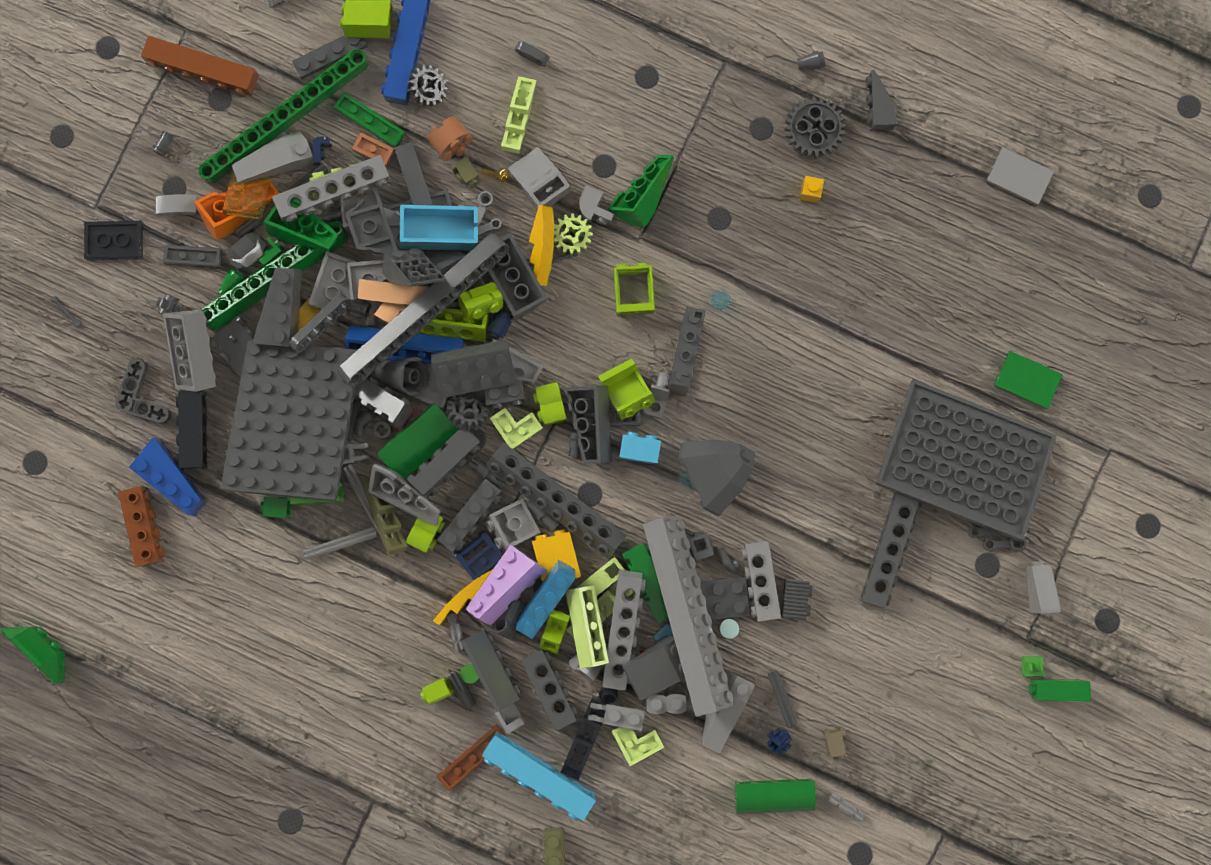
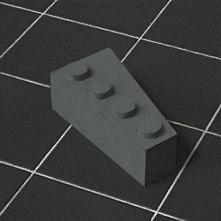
[252,268,302,347]
[354,378,414,429]
[564,385,612,464]
[407,426,481,498]

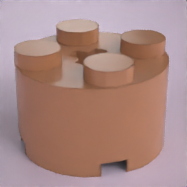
[428,116,473,161]

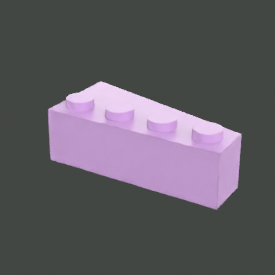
[466,545,548,625]

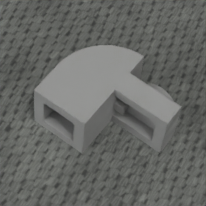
[579,186,614,225]

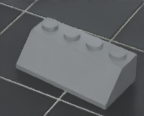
[163,310,216,392]

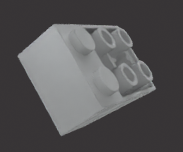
[507,147,571,209]

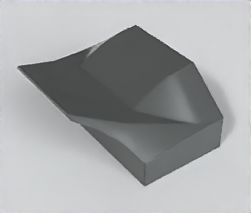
[226,231,268,271]

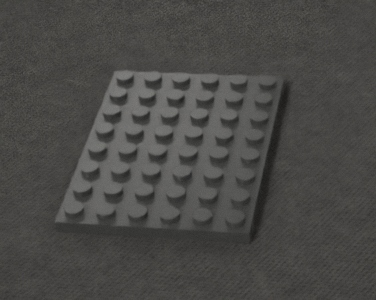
[220,341,357,502]
[875,379,1057,542]

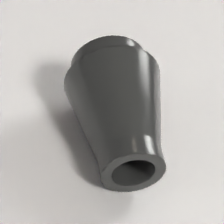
[797,51,825,70]

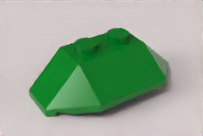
[0,626,65,685]

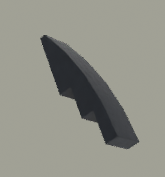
[560,696,607,780]

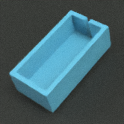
[400,205,478,251]

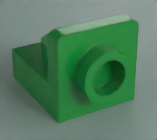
[259,237,284,266]

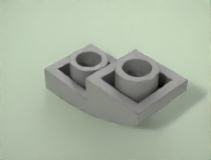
[155,194,196,217]

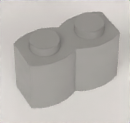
[646,692,686,714]

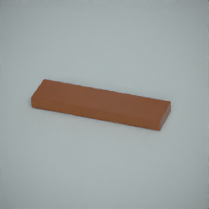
[437,724,507,791]

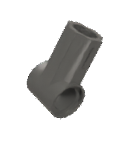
[492,600,524,639]

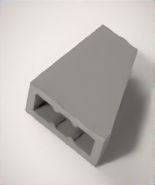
[1026,561,1061,613]

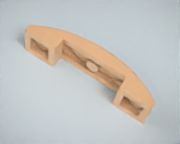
[358,279,430,305]

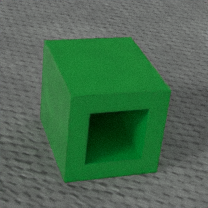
[261,497,291,519]

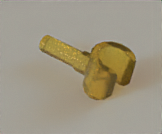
[482,168,510,182]

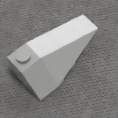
[232,131,313,184]
[368,464,441,526]
[702,668,755,754]

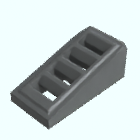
[609,407,643,427]

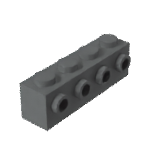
[437,479,502,552]

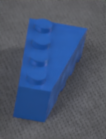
[129,437,207,516]

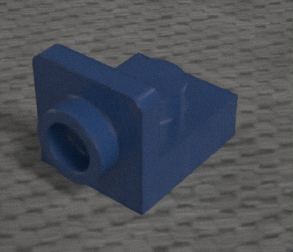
[313,136,332,165]

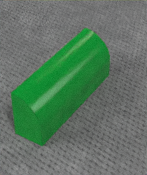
[734,778,816,814]

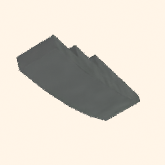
[394,142,433,205]

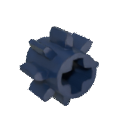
[767,728,792,754]

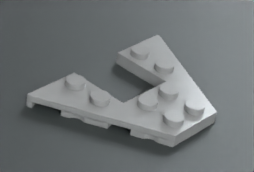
[340,196,423,302]

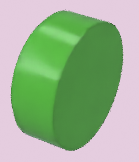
[460,664,479,684]

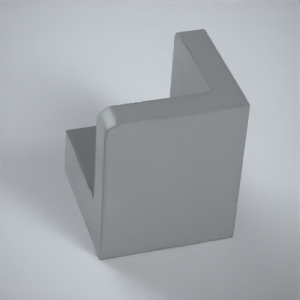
[495,703,525,734]

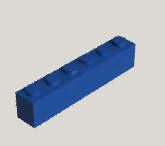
[381,0,431,106]
[345,325,463,364]

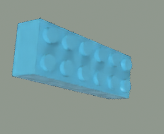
[482,731,596,821]

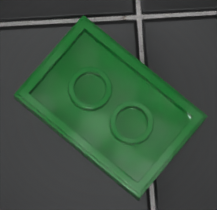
[994,351,1063,409]

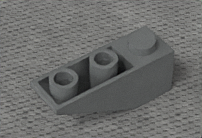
[866,70,896,131]

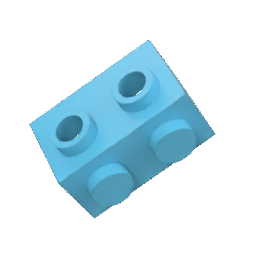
[619,432,661,465]

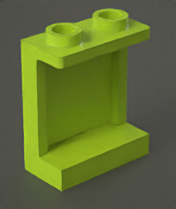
[598,358,655,420]

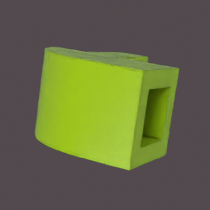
[539,610,570,654]

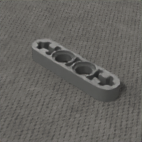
[289,294,351,353]

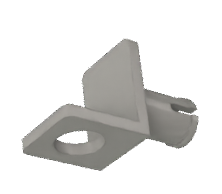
[644,373,670,419]

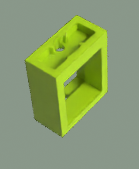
[614,262,655,316]

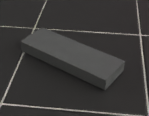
[163,245,223,268]

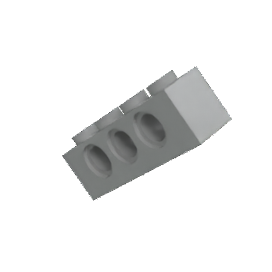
[741,541,781,622]

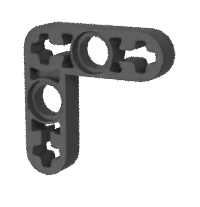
[115,358,171,424]

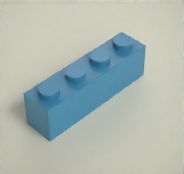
[516,559,575,639]

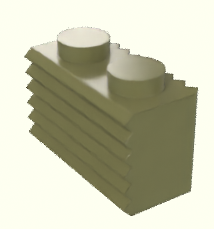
[543,827,565,865]

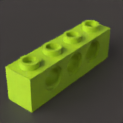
[418,308,488,342]

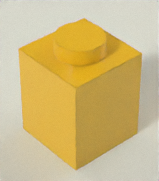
[799,176,824,203]

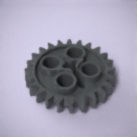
[784,97,846,159]

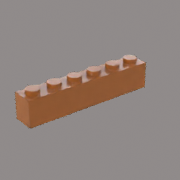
[141,35,259,96]

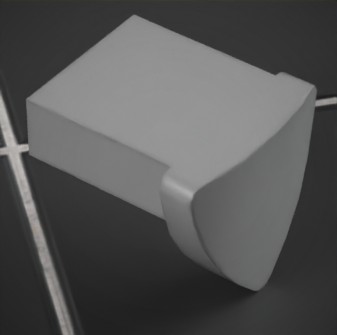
[569,654,603,682]

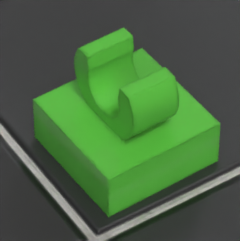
[1021,656,1044,677]

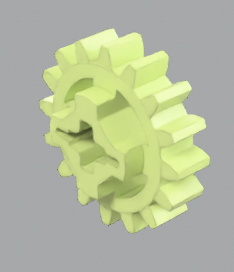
[554,213,593,255]

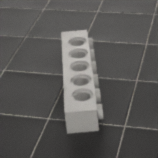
[272,155,389,222]
[602,570,646,691]

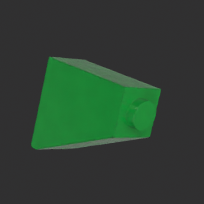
[1029,679,1091,702]

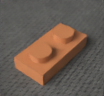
[352,132,395,167]

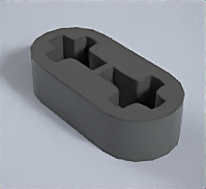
[514,41,550,67]

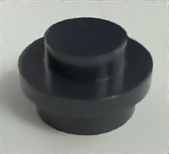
[599,687,618,704]

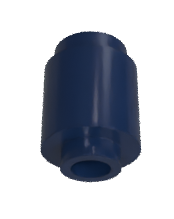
[487,310,512,340]

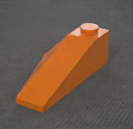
[194,181,279,241]

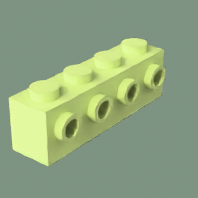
[566,585,609,668]

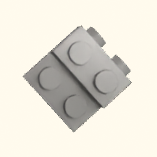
[485,498,541,552]

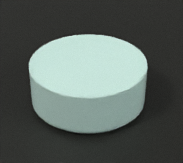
[719,619,739,639]

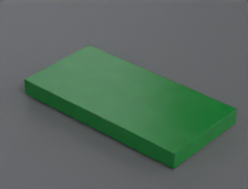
[376,402,459,479]

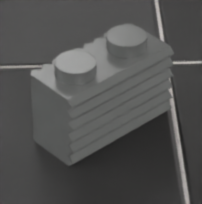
[781,579,813,620]

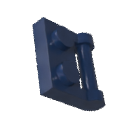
[454,530,504,580]

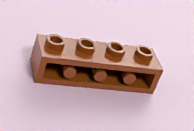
[118,486,165,567]

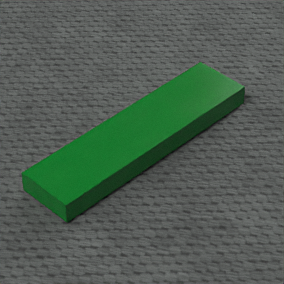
[333,92,406,148]

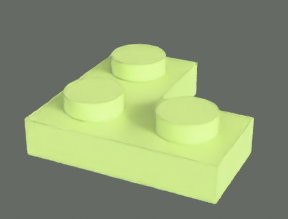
[490,407,543,449]
[611,727,664,766]

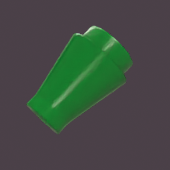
[218,269,244,295]

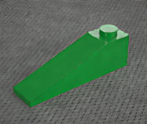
[607,155,674,227]
[263,200,339,251]

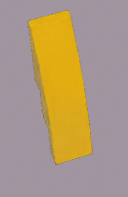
[529,205,554,286]
[433,569,493,625]

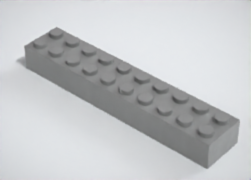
[643,516,734,717]

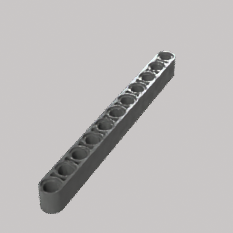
[337,234,509,387]

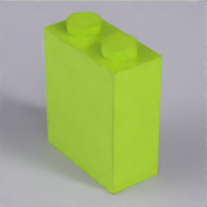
[340,0,393,38]

